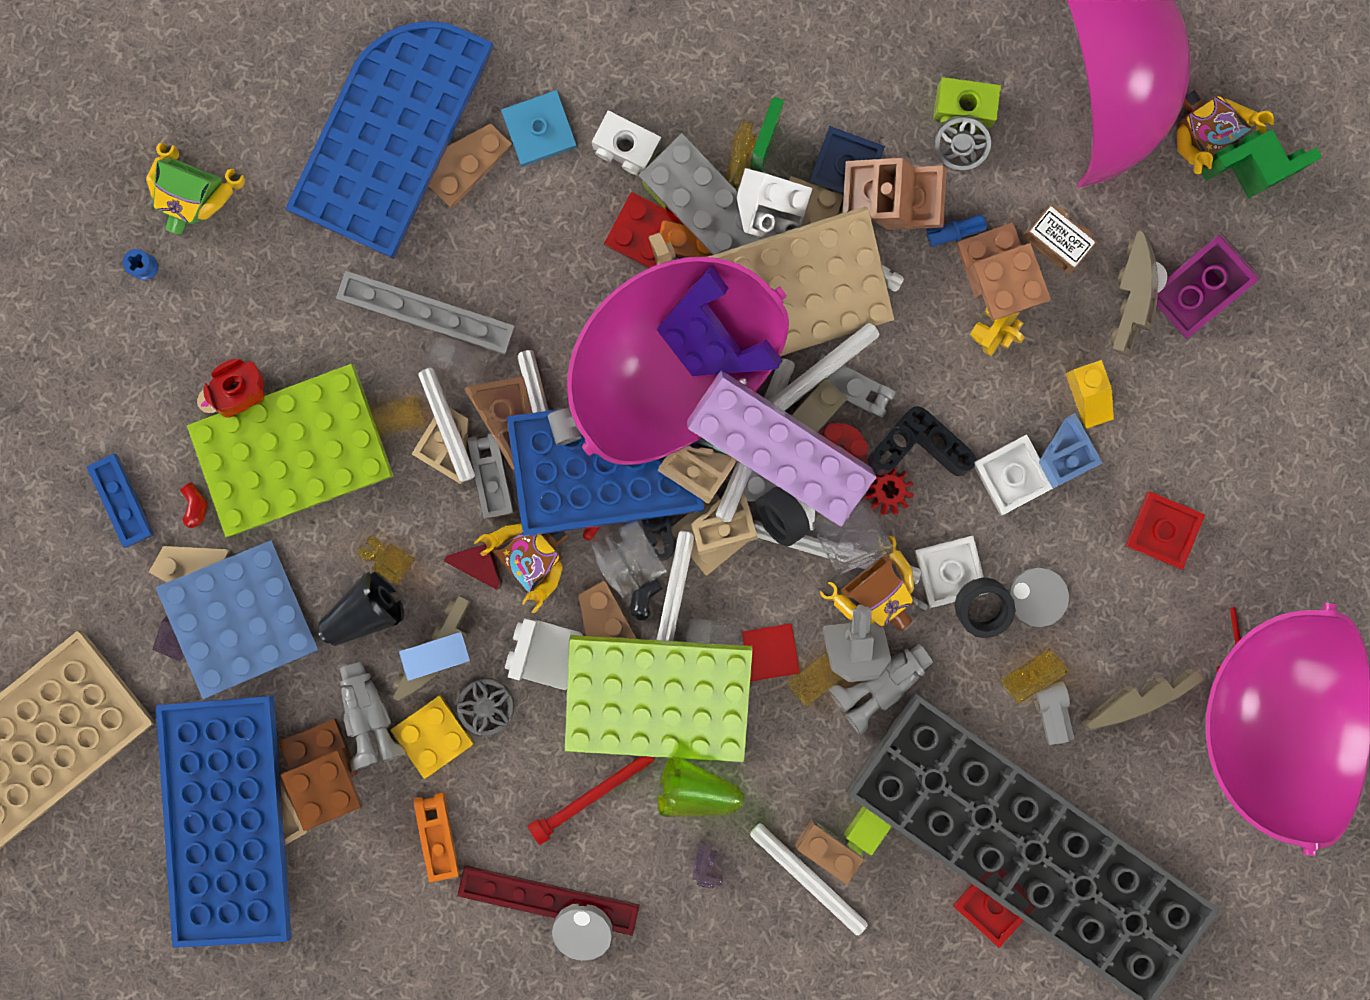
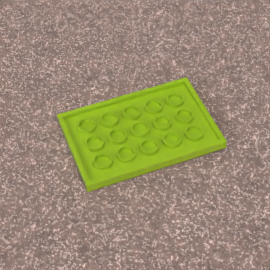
[187,364,394,537]
[565,635,752,762]

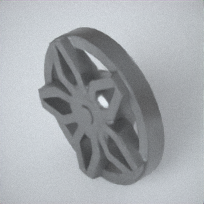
[935,114,991,170]
[457,679,514,735]

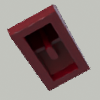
[444,544,502,590]

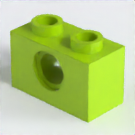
[933,77,1001,131]

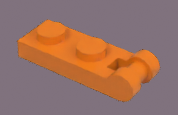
[414,792,460,883]

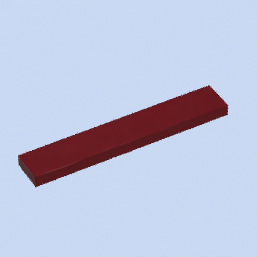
[457,865,640,936]

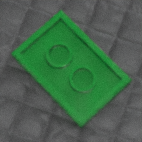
[750,97,784,172]

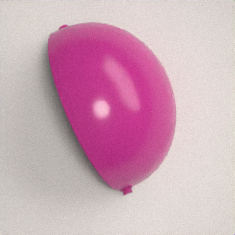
[567,257,789,465]
[1206,603,1370,856]

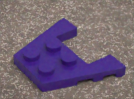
[656,266,782,376]

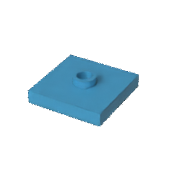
[501,90,577,167]

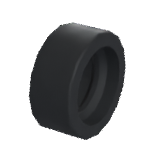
[755,487,810,547]
[954,577,1016,638]

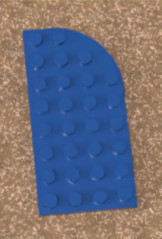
[285,21,494,259]

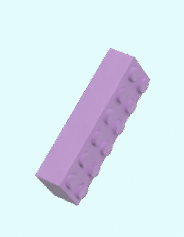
[687,370,876,527]

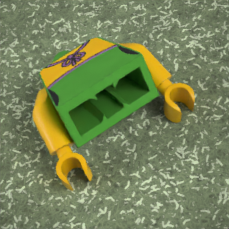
[146,143,245,234]

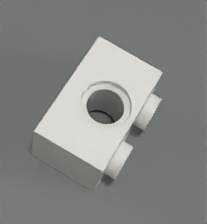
[592,110,662,175]

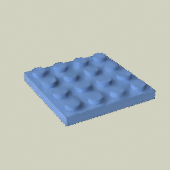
[155,541,318,699]

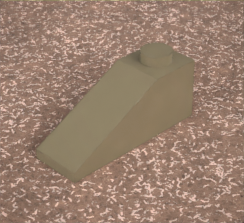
[791,378,848,432]

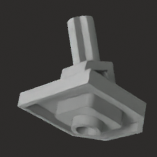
[822,604,891,682]

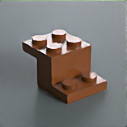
[279,718,363,831]

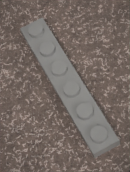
[336,271,516,355]

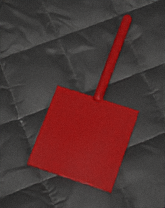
[742,623,800,682]

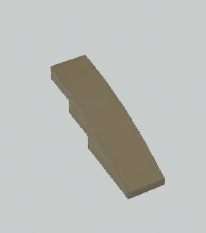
[1080,669,1204,729]

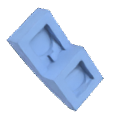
[399,632,470,681]

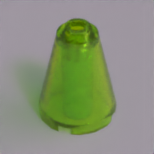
[657,756,743,817]

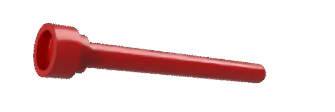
[527,756,655,845]

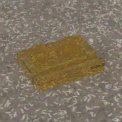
[725,121,756,189]

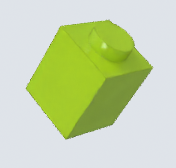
[844,806,892,856]

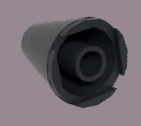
[318,571,405,646]

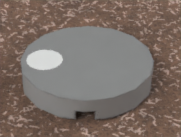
[1009,567,1069,627]
[552,904,613,961]

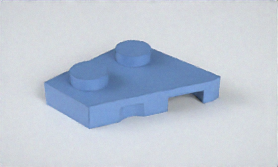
[1039,413,1102,488]

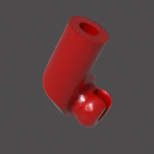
[180,482,208,528]

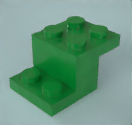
[1201,129,1322,199]

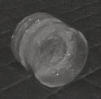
[591,520,667,598]

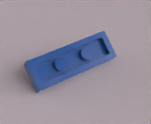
[86,454,154,548]

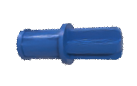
[926,215,987,247]

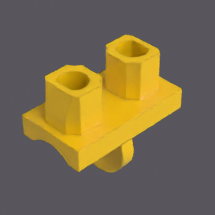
[970,308,1025,357]

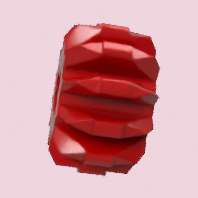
[863,466,914,515]

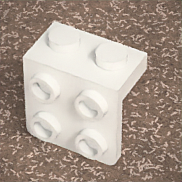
[505,617,583,690]

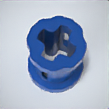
[123,249,158,280]

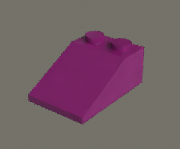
[1157,232,1261,339]

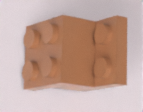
[843,158,947,230]
[956,222,1051,321]

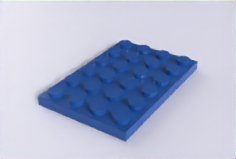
[507,409,704,537]

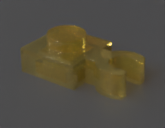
[357,536,415,585]

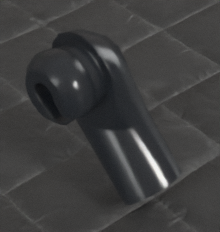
[630,577,663,621]

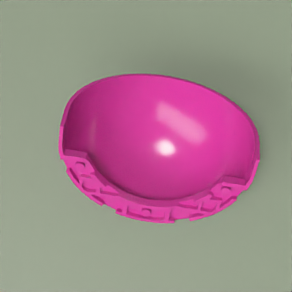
[1066,0,1191,188]

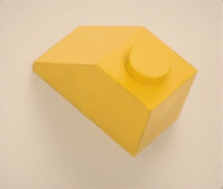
[1065,360,1114,429]

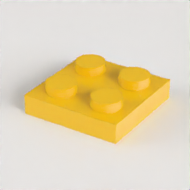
[390,695,475,779]

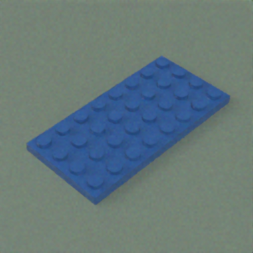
[156,695,292,948]

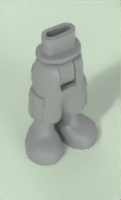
[828,644,933,735]
[339,662,406,772]

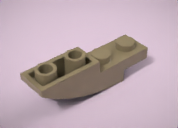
[1111,231,1158,357]
[392,595,473,701]

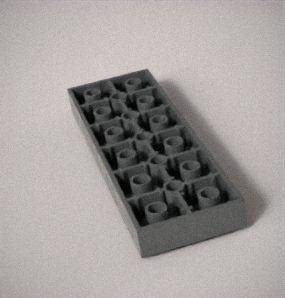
[845,693,1220,1000]

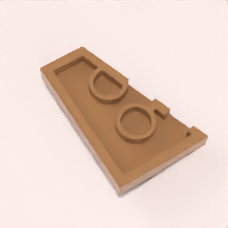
[428,124,513,209]
[464,376,532,470]
[579,581,637,639]

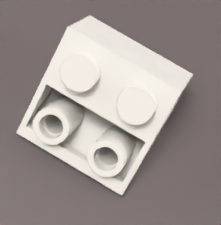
[737,168,813,238]

